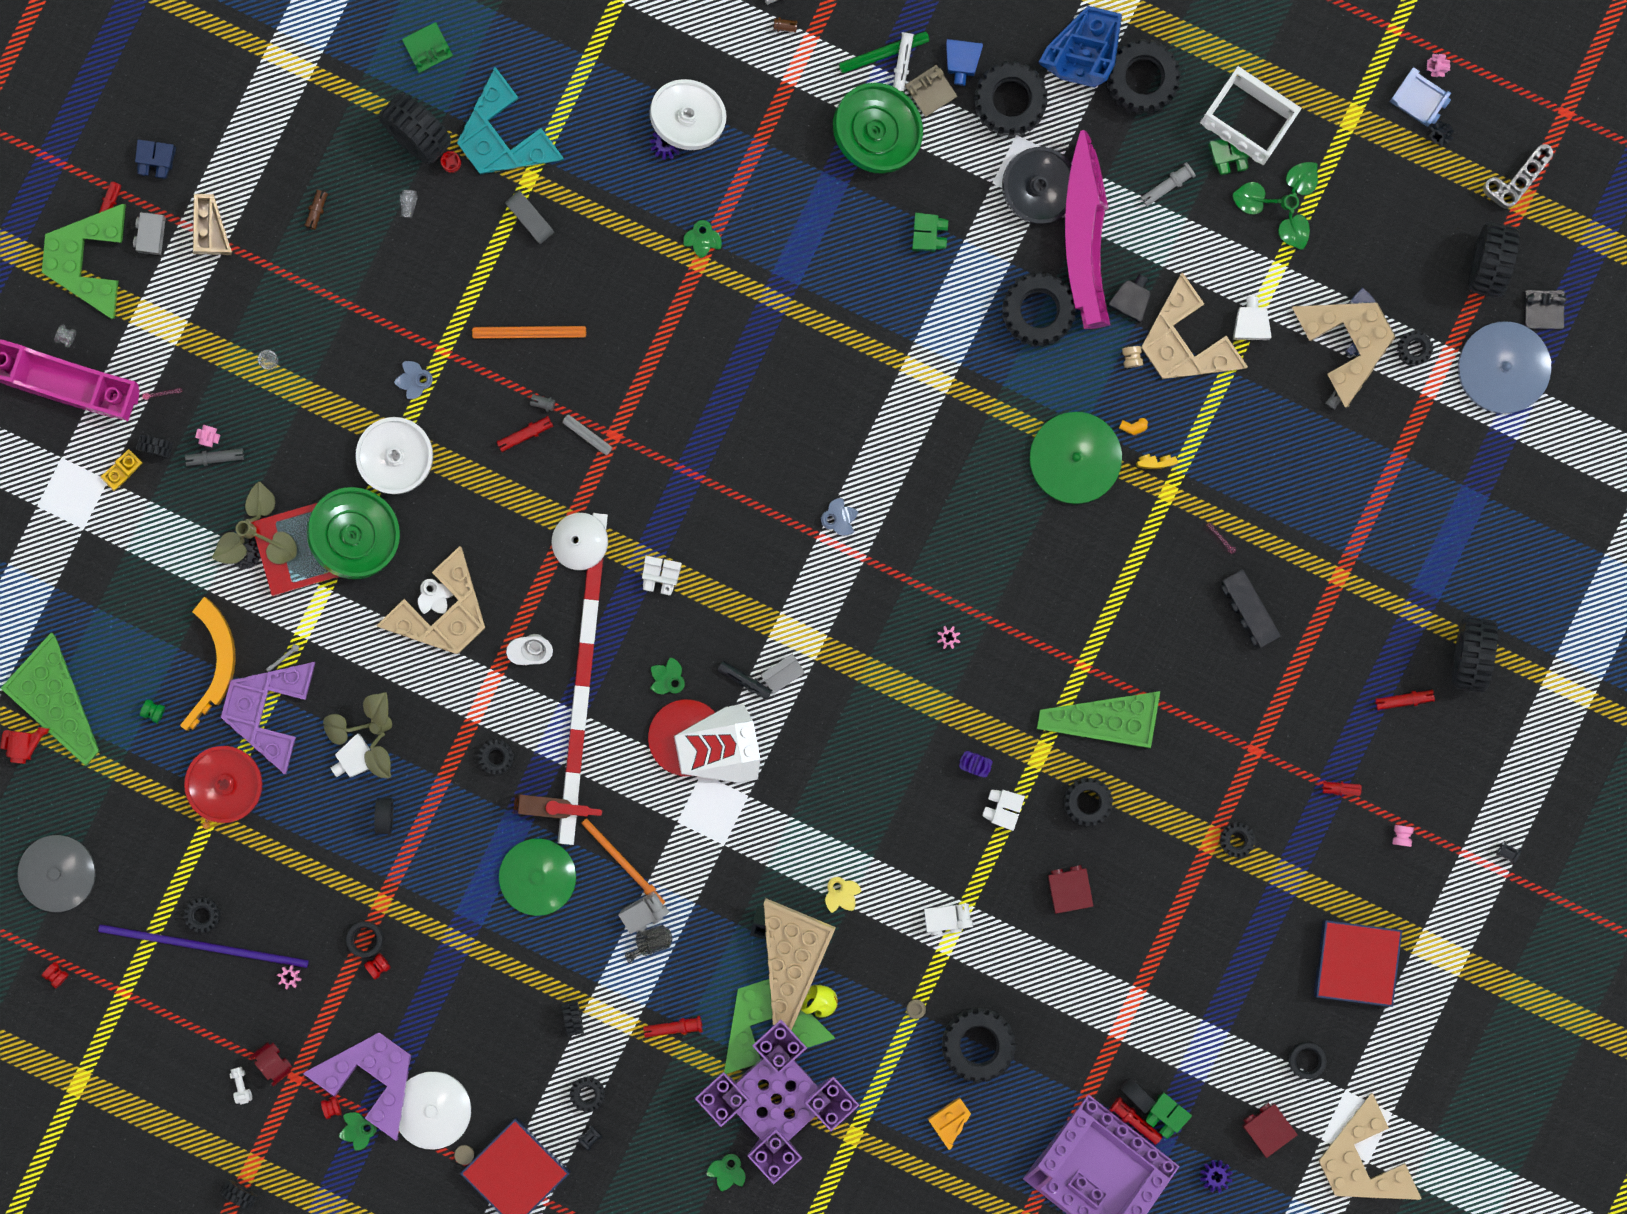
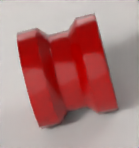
[321,1096,342,1119]

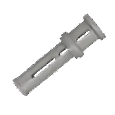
[1140,162,1196,207]

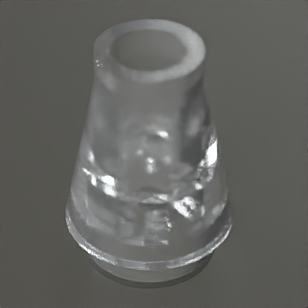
[400,189,418,218]

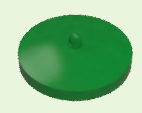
[833,83,923,173]
[1030,412,1122,504]
[307,487,400,579]

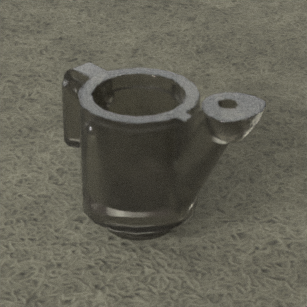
[625,925,673,964]

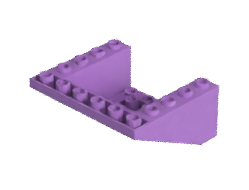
[1023,1095,1180,1214]

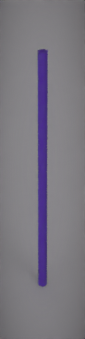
[98,925,309,968]

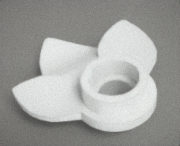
[418,579,453,614]

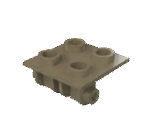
[905,65,957,117]

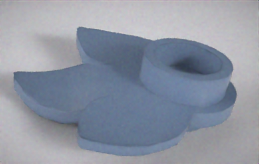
[394,361,433,399]
[821,498,858,536]

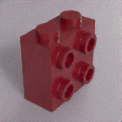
[1047,865,1093,913]
[1242,1102,1297,1158]

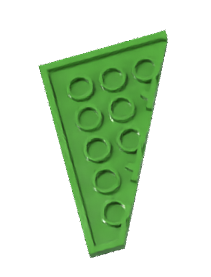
[1,633,100,766]

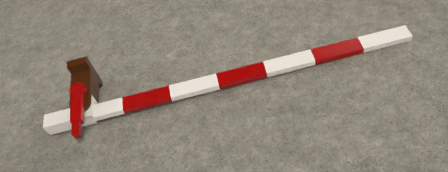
[513,513,608,845]

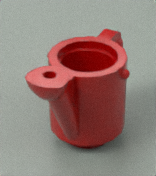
[0,727,50,764]

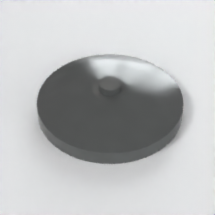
[18,835,96,912]

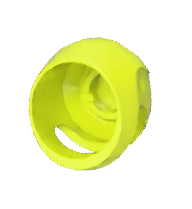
[800,985,838,1018]

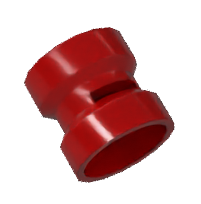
[441,151,461,173]
[364,953,391,980]
[41,962,69,989]

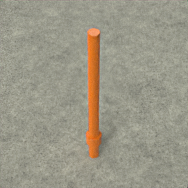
[581,818,665,905]

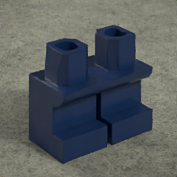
[135,140,176,179]

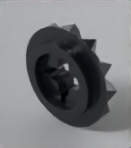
[234,539,261,569]

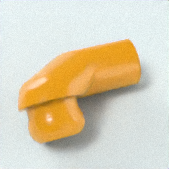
[1119,418,1148,435]

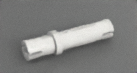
[893,32,914,91]

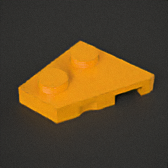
[928,1097,971,1150]

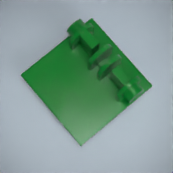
[402,22,453,73]

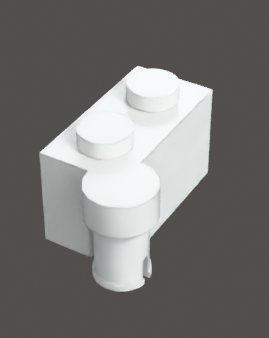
[924,904,973,935]

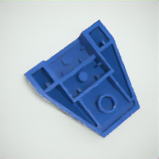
[1039,6,1122,88]

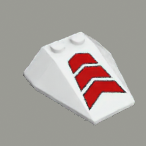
[674,704,760,783]

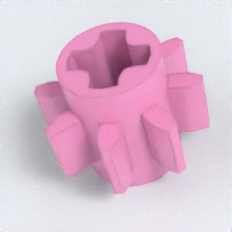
[1427,54,1450,77]
[195,425,220,447]
[937,626,960,649]
[277,965,302,989]

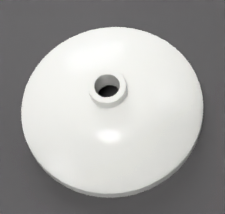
[552,513,608,570]

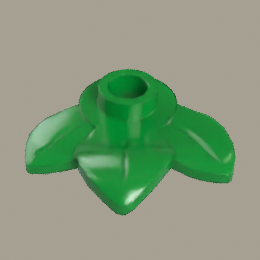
[684,220,722,258]
[651,658,685,694]
[339,1112,377,1151]
[707,1154,745,1191]

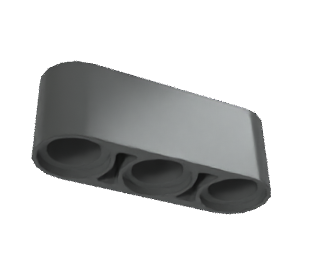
[505,190,555,244]

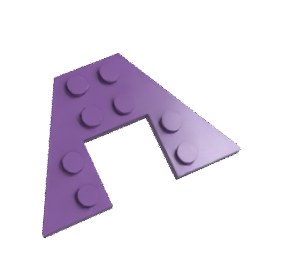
[221,662,315,774]
[303,1033,411,1141]

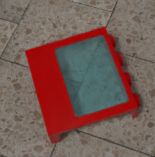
[251,503,341,597]

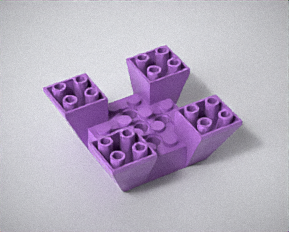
[695,1019,859,1184]

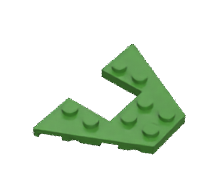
[42,204,126,319]
[724,979,835,1074]

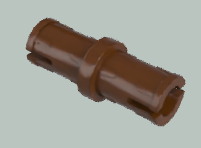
[304,190,328,230]

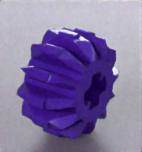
[650,132,679,160]
[959,751,992,777]
[1200,1160,1233,1193]

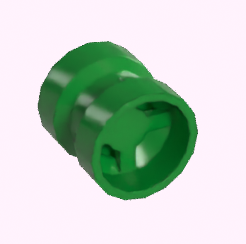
[140,699,165,724]

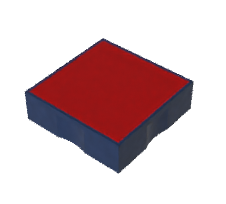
[1314,920,1402,1007]
[460,1117,571,1214]

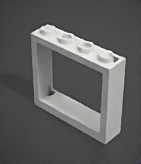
[1200,66,1302,165]

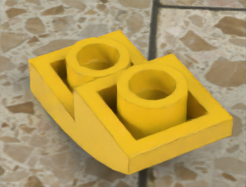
[101,449,142,491]
[1136,454,1178,469]

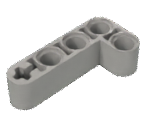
[1483,144,1553,209]

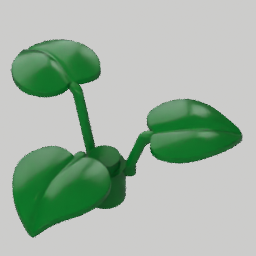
[1233,162,1318,249]

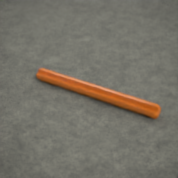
[472,326,586,339]

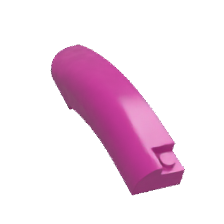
[1065,130,1110,329]
[0,339,140,421]

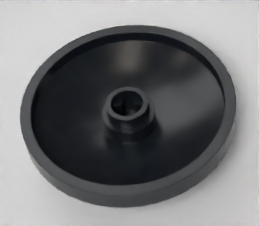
[1002,147,1072,224]

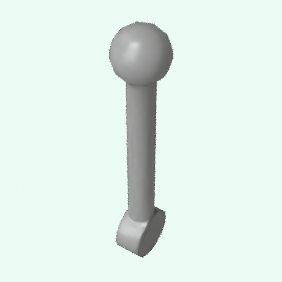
[266,644,299,672]

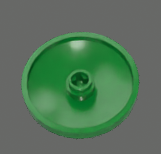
[499,839,576,916]

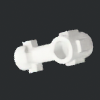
[230,1067,252,1105]

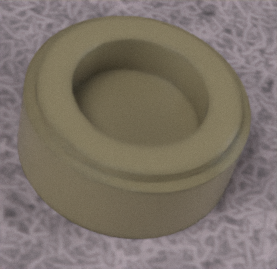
[906,999,926,1019]
[455,1145,474,1165]

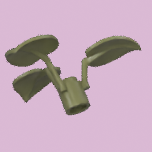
[212,482,297,564]
[323,692,392,778]

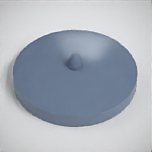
[1458,322,1551,414]

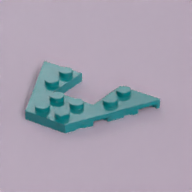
[457,67,564,174]

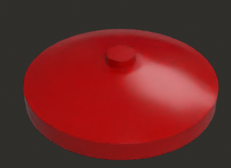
[648,700,715,776]
[185,746,263,823]

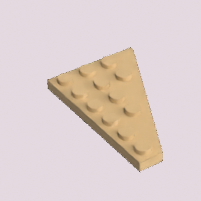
[764,899,835,1030]

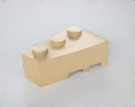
[193,194,232,255]

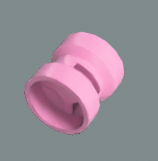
[1392,825,1414,847]

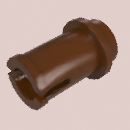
[773,17,797,33]

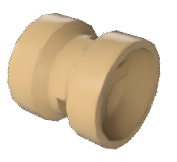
[1122,346,1143,368]

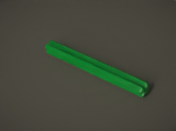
[839,32,929,73]

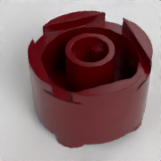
[249,1042,292,1086]

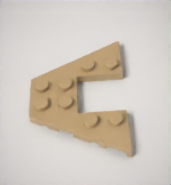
[1141,273,1248,379]
[1292,303,1396,408]
[376,546,485,654]
[1318,1093,1421,1200]

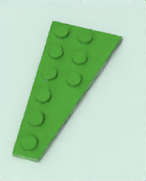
[1037,691,1160,748]

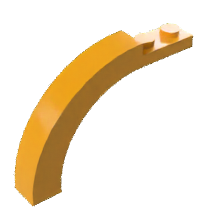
[180,597,236,731]

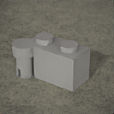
[619,891,669,934]

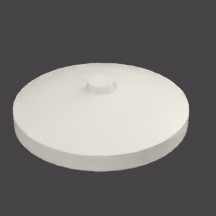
[650,79,726,150]
[356,417,433,494]
[399,1072,471,1149]

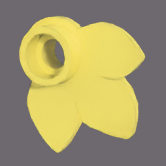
[825,877,861,913]

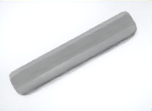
[563,415,612,455]

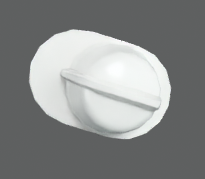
[506,634,553,665]

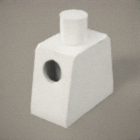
[1233,296,1271,340]
[331,734,370,777]

